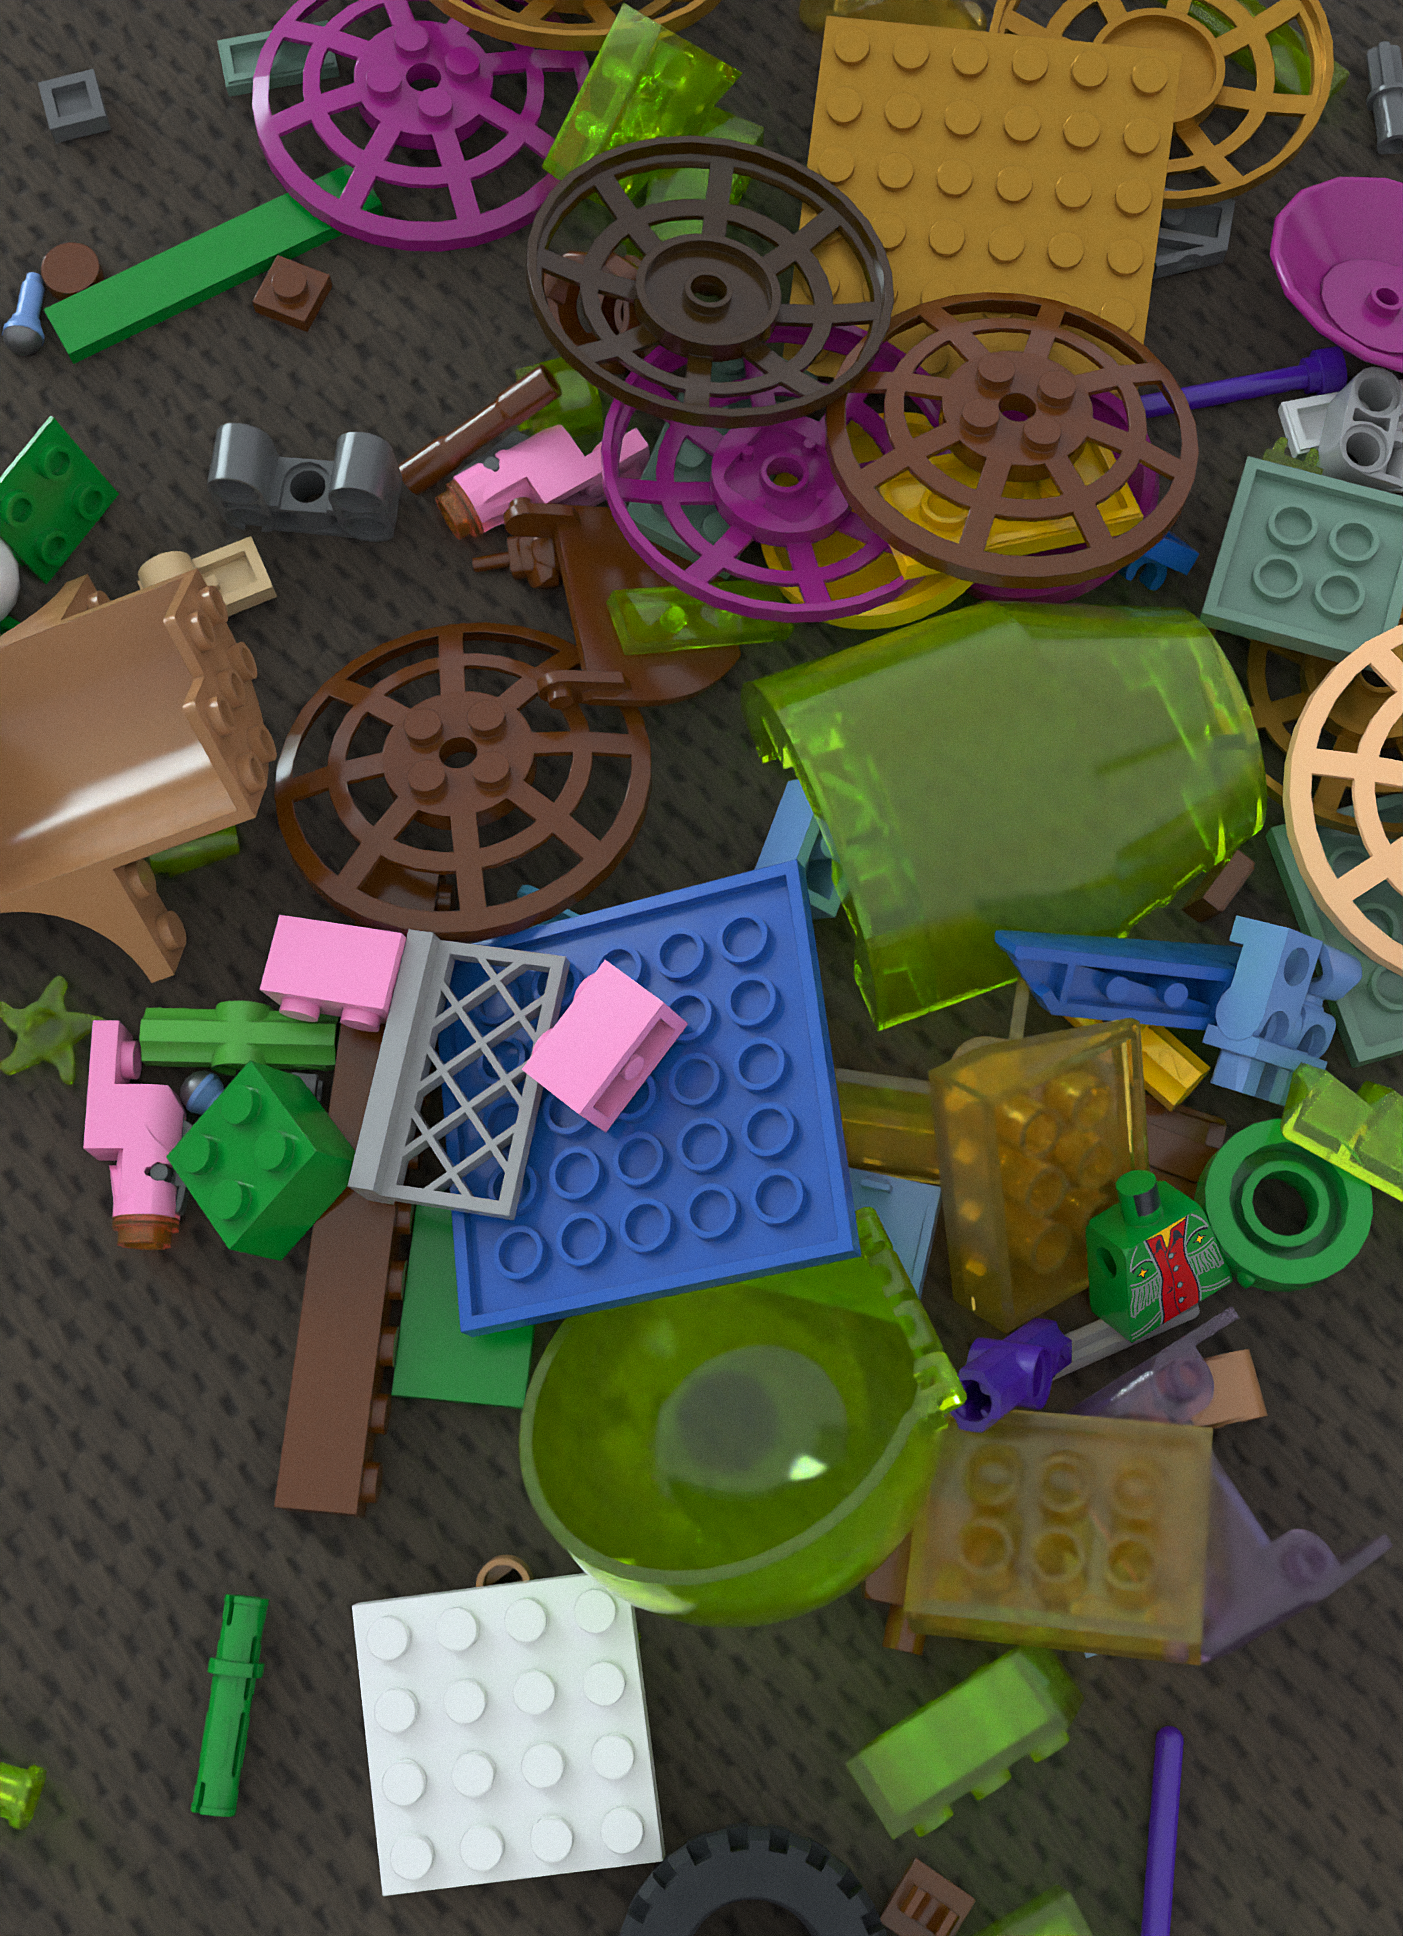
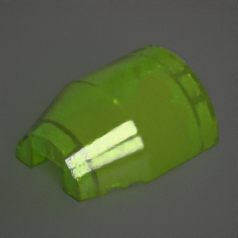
[740,600,1267,1031]

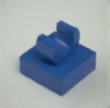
[1118,531,1199,591]

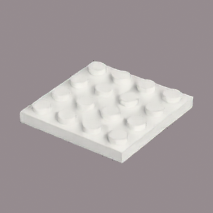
[352,1567,666,1896]

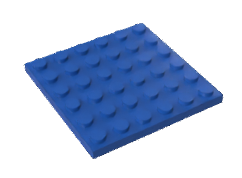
[438,859,861,1337]

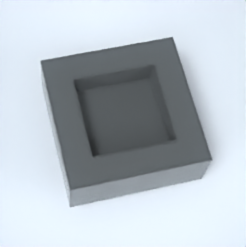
[38,69,111,143]

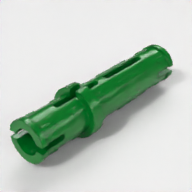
[190,1594,270,1817]

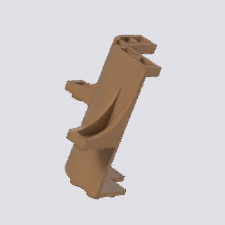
[0,568,277,983]

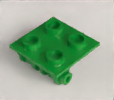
[0,416,119,585]

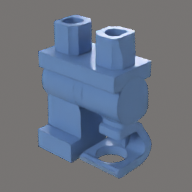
[1202,915,1362,1108]

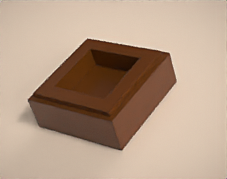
[1181,849,1255,923]

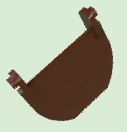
[503,497,741,709]

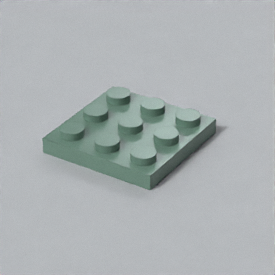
[1198,456,1403,672]

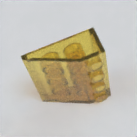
[928,1017,1150,1334]
[904,1402,1213,1666]

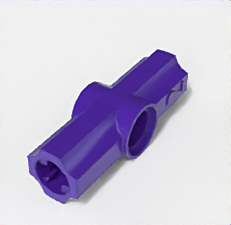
[942,1318,1072,1433]

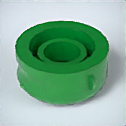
[1194,1119,1373,1292]

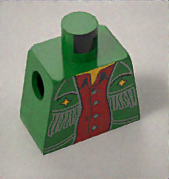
[1085,1170,1233,1343]

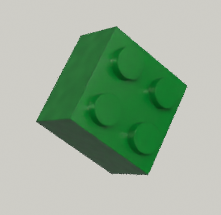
[166,1060,356,1261]

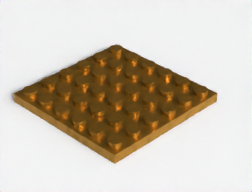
[783,16,1183,400]

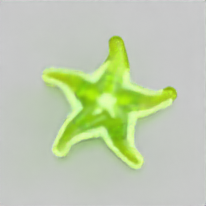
[0,976,104,1085]

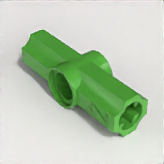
[139,1001,341,1076]

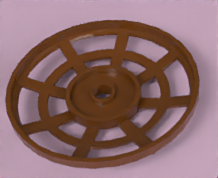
[825,292,1199,589]
[274,622,652,942]

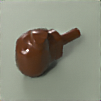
[472,536,563,590]

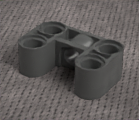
[207,423,403,542]

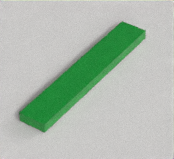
[44,164,384,364]

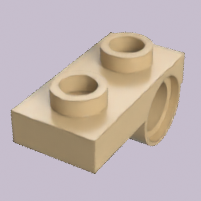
[138,536,277,616]

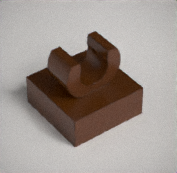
[878,1856,976,1936]

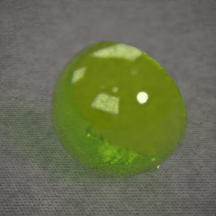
[519,1207,967,1629]

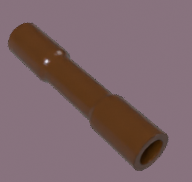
[398,364,562,495]

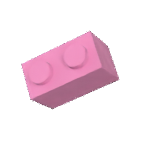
[260,915,406,1032]
[521,960,688,1133]

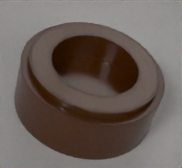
[41,242,104,301]

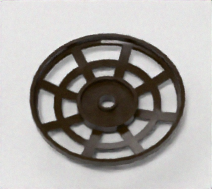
[526,135,894,429]

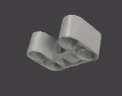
[1315,367,1403,496]

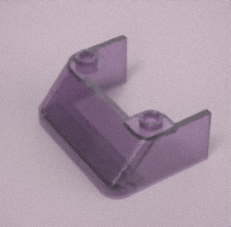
[1050,1306,1393,1663]

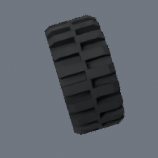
[619,1822,887,1936]

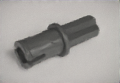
[1366,41,1403,154]

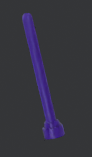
[1140,346,1347,419]
[1141,1726,1184,1936]

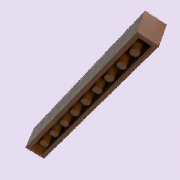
[274,859,455,1518]

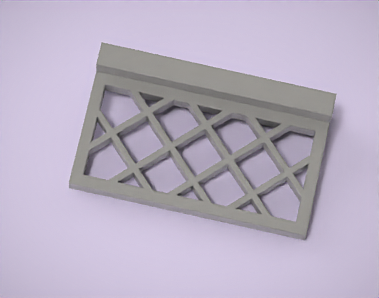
[348,929,570,1220]

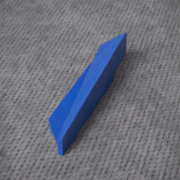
[995,930,1242,1031]

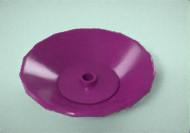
[1270,177,1403,373]

